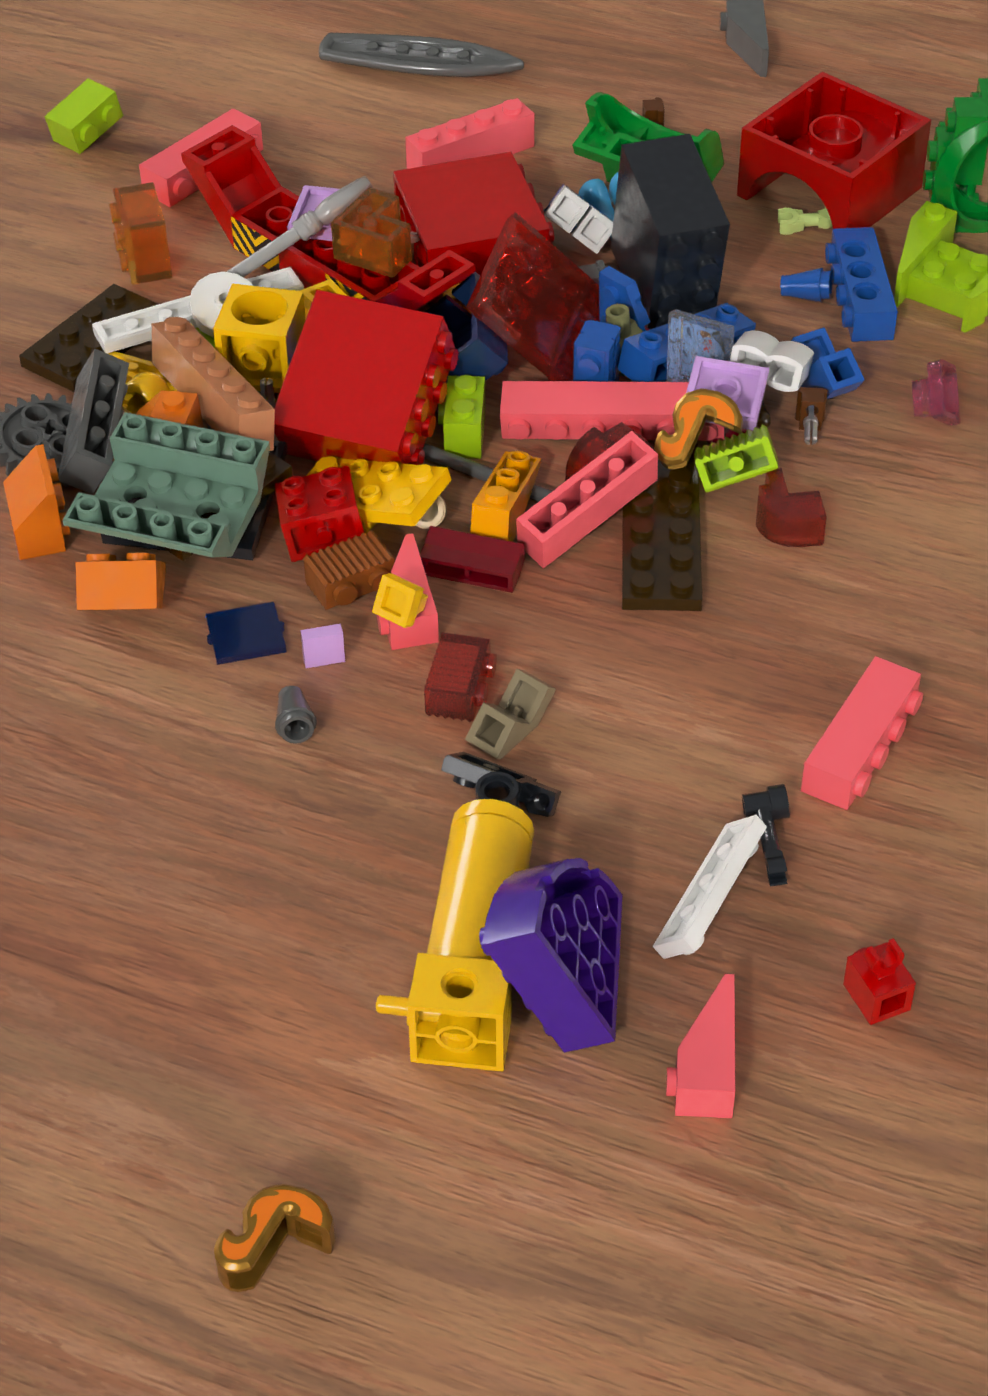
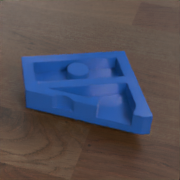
[599,266,650,332]

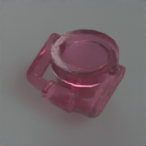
[912,359,960,425]

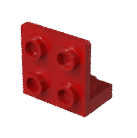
[275,466,365,562]

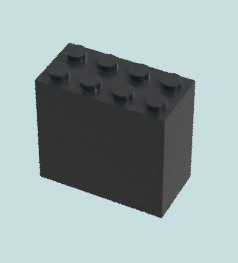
[611,134,730,329]

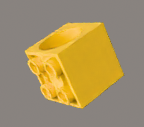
[213,284,305,393]

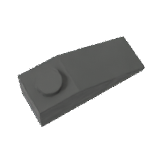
[719,0,769,77]

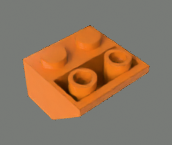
[3,444,70,560]
[75,553,166,610]

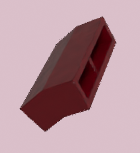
[420,526,526,593]

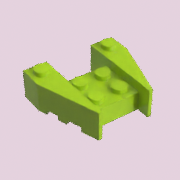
[894,201,988,333]

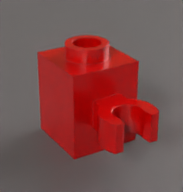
[843,938,916,1025]

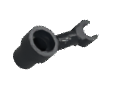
[742,784,790,887]

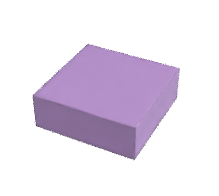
[300,623,345,668]

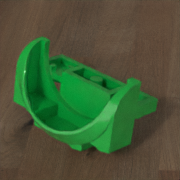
[923,78,988,233]
[572,92,725,182]

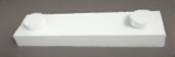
[653,814,767,959]

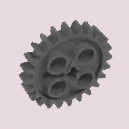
[0,393,72,487]

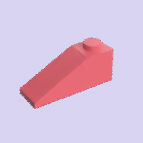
[377,533,439,650]
[666,974,735,1118]

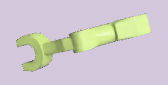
[777,207,832,235]

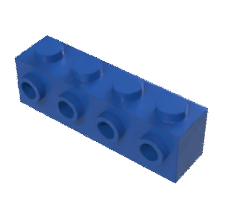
[617,303,756,382]

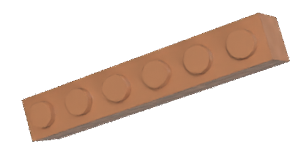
[151,317,275,451]

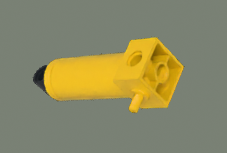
[376,772,534,1072]

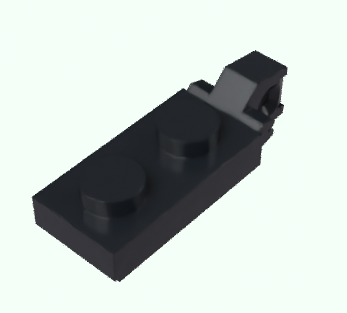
[441,752,561,817]

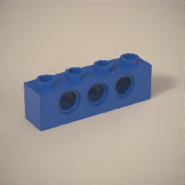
[825,227,898,342]

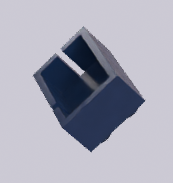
[425,272,508,383]

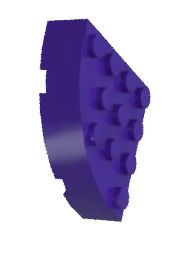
[479,858,623,1053]

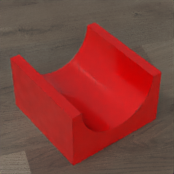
[737,71,931,229]

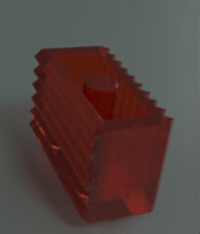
[424,632,497,722]

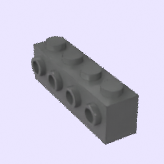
[58,349,129,494]

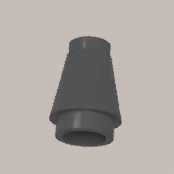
[275,686,317,744]

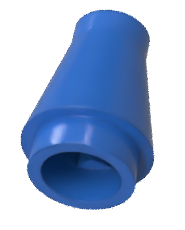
[780,268,833,303]

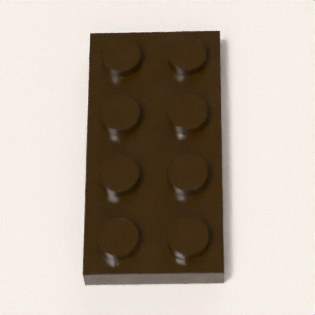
[19,284,158,392]

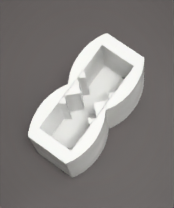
[730,330,814,392]

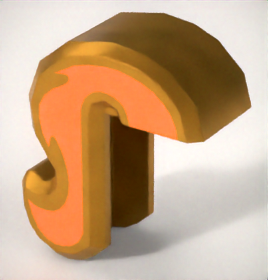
[654,388,743,470]
[214,1184,335,1292]

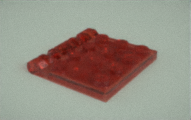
[466,212,600,381]

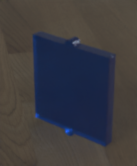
[205,602,287,665]

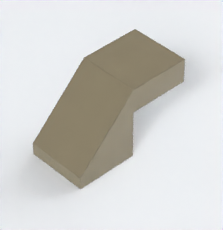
[465,669,556,759]

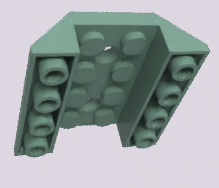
[63,412,270,558]

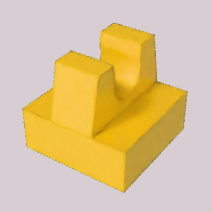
[372,573,428,628]

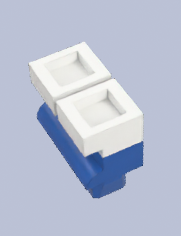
[544,184,613,254]

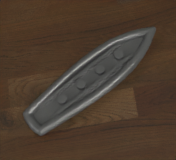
[319,33,524,77]

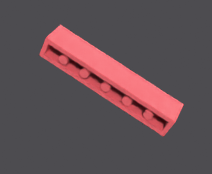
[500,381,724,441]

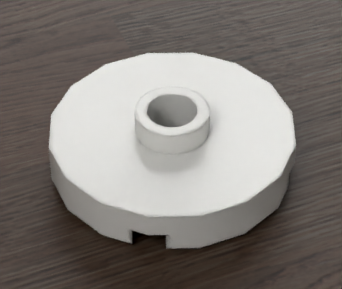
[189,271,253,338]

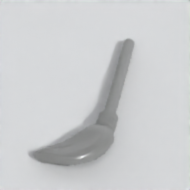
[226,176,373,277]

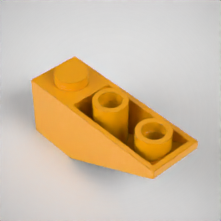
[470,451,542,542]

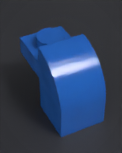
[791,327,865,400]

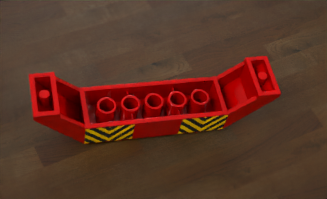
[181,125,475,310]

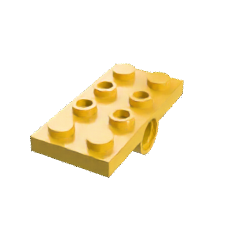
[306,456,452,534]

